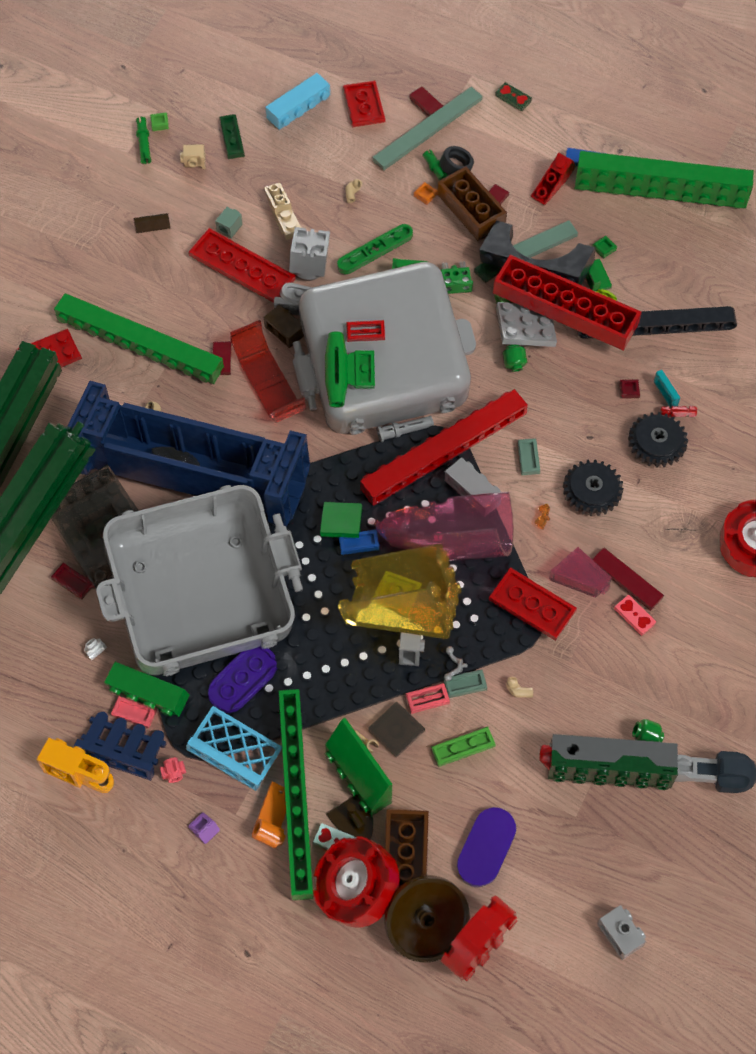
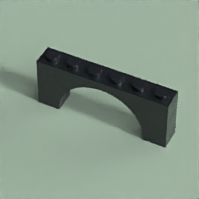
[479,221,595,285]

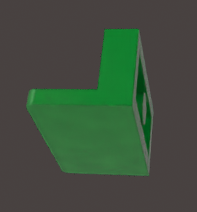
[585,259,612,291]

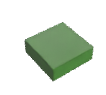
[150,112,169,131]

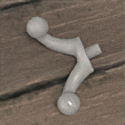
[444,646,467,681]

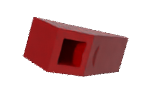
[530,152,576,205]

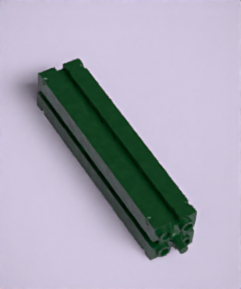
[0,341,62,487]
[0,421,96,594]

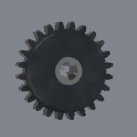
[628,412,688,468]
[563,459,624,516]

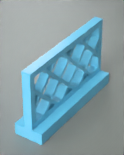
[186,706,282,791]

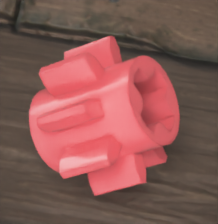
[160,758,186,783]

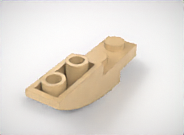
[264,183,301,240]

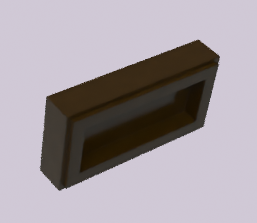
[133,213,171,234]

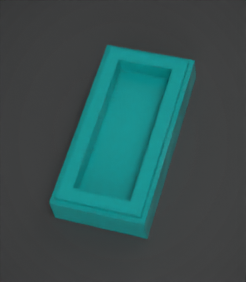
[654,369,681,408]

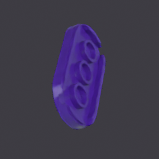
[208,647,277,713]
[457,807,516,888]

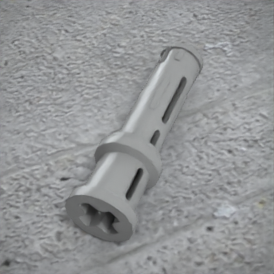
[376,415,434,442]

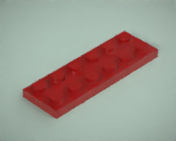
[189,228,296,303]

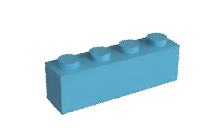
[266,73,330,130]

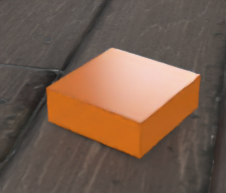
[414,182,438,205]

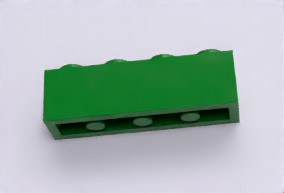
[104,661,190,717]

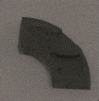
[151,447,200,466]

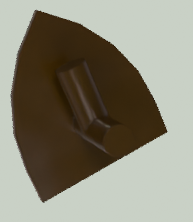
[326,795,373,840]

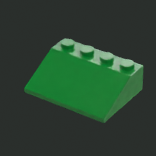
[324,718,392,816]

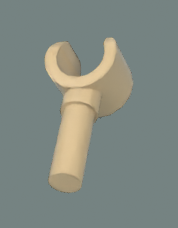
[355,730,379,753]

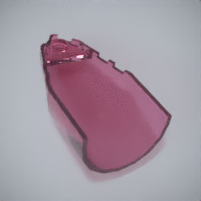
[375,492,514,561]

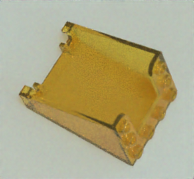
[338,543,461,639]

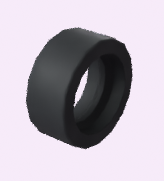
[440,146,474,175]

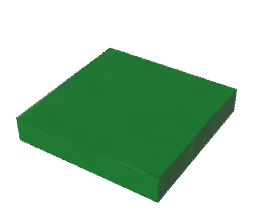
[320,502,362,538]

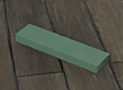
[513,221,578,258]

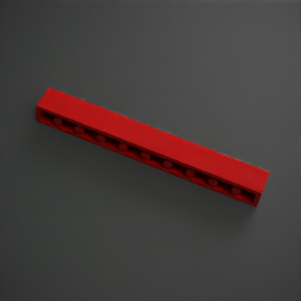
[360,389,528,506]

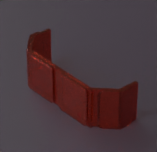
[230,320,307,423]

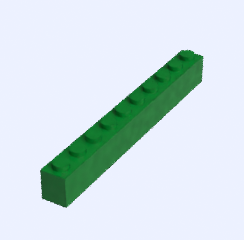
[54,293,224,385]
[279,689,314,901]

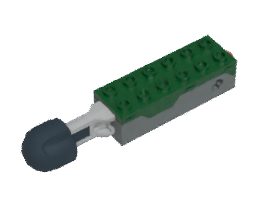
[539,734,756,794]

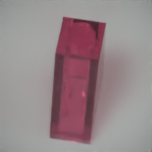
[549,547,612,598]

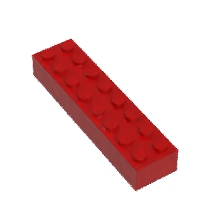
[493,255,642,351]

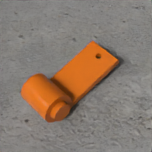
[252,781,286,848]

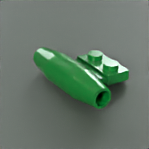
[325,331,375,408]

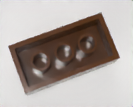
[437,166,507,241]
[385,809,429,887]

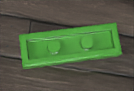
[431,727,496,767]

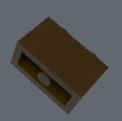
[264,304,304,348]

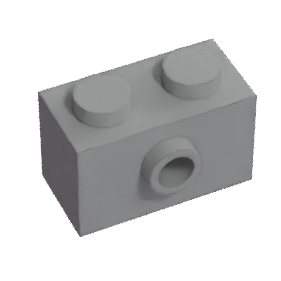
[399,625,425,666]
[597,905,646,960]

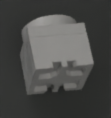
[289,227,330,280]

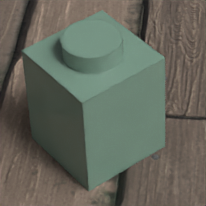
[215,207,243,239]

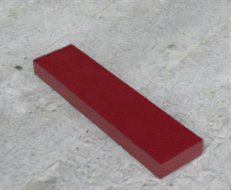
[591,548,664,611]

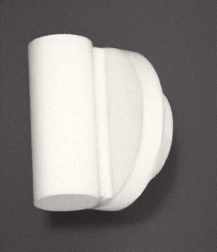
[84,638,107,660]

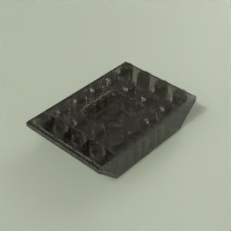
[50,465,139,591]

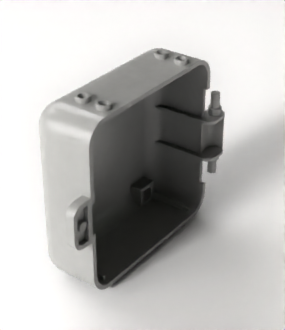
[293,262,476,435]
[97,485,303,676]

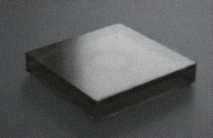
[368,701,425,758]

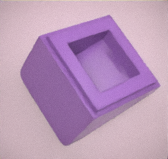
[188,812,220,844]

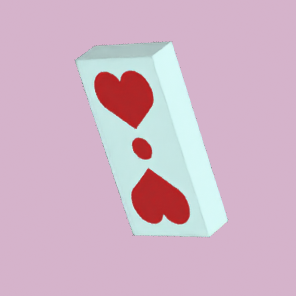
[313,823,356,850]

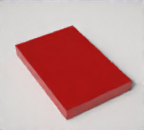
[343,80,385,127]

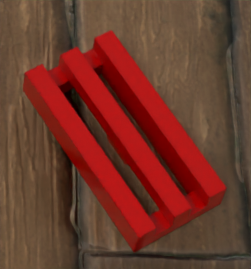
[346,320,385,342]

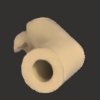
[345,179,362,203]
[506,676,533,698]

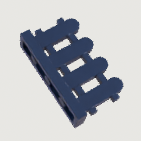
[74,712,167,781]

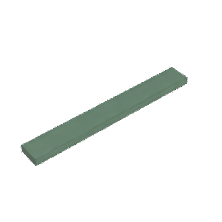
[373,87,483,170]

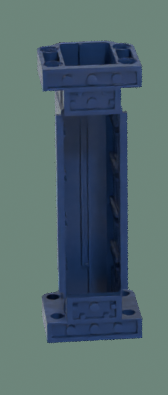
[68,381,310,527]

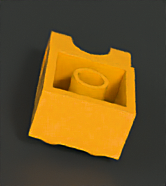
[37,738,114,793]

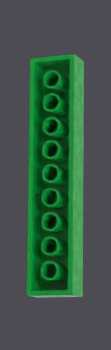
[575,151,754,209]

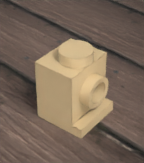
[180,144,205,169]

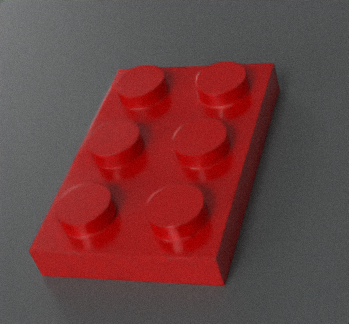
[17,328,82,367]

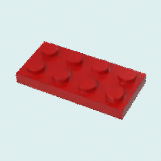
[489,567,577,641]

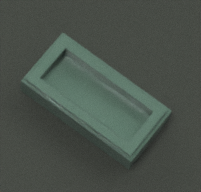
[517,439,540,475]
[444,670,488,698]

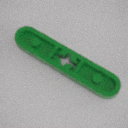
[337,224,413,274]

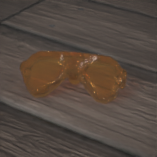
[535,504,550,530]

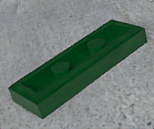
[219,114,245,159]

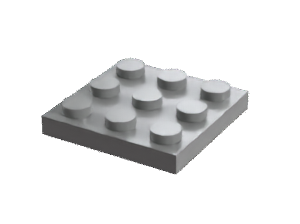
[496,302,557,347]

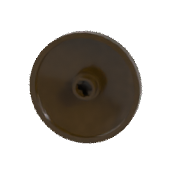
[384,875,470,963]

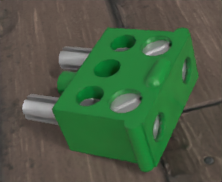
[441,261,473,294]

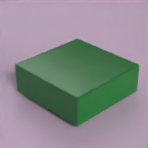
[592,236,617,259]

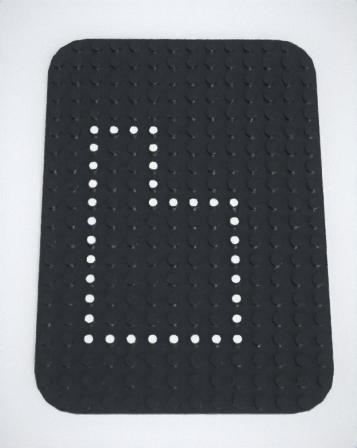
[148,425,542,761]

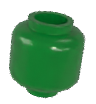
[502,344,528,372]
[632,719,664,742]

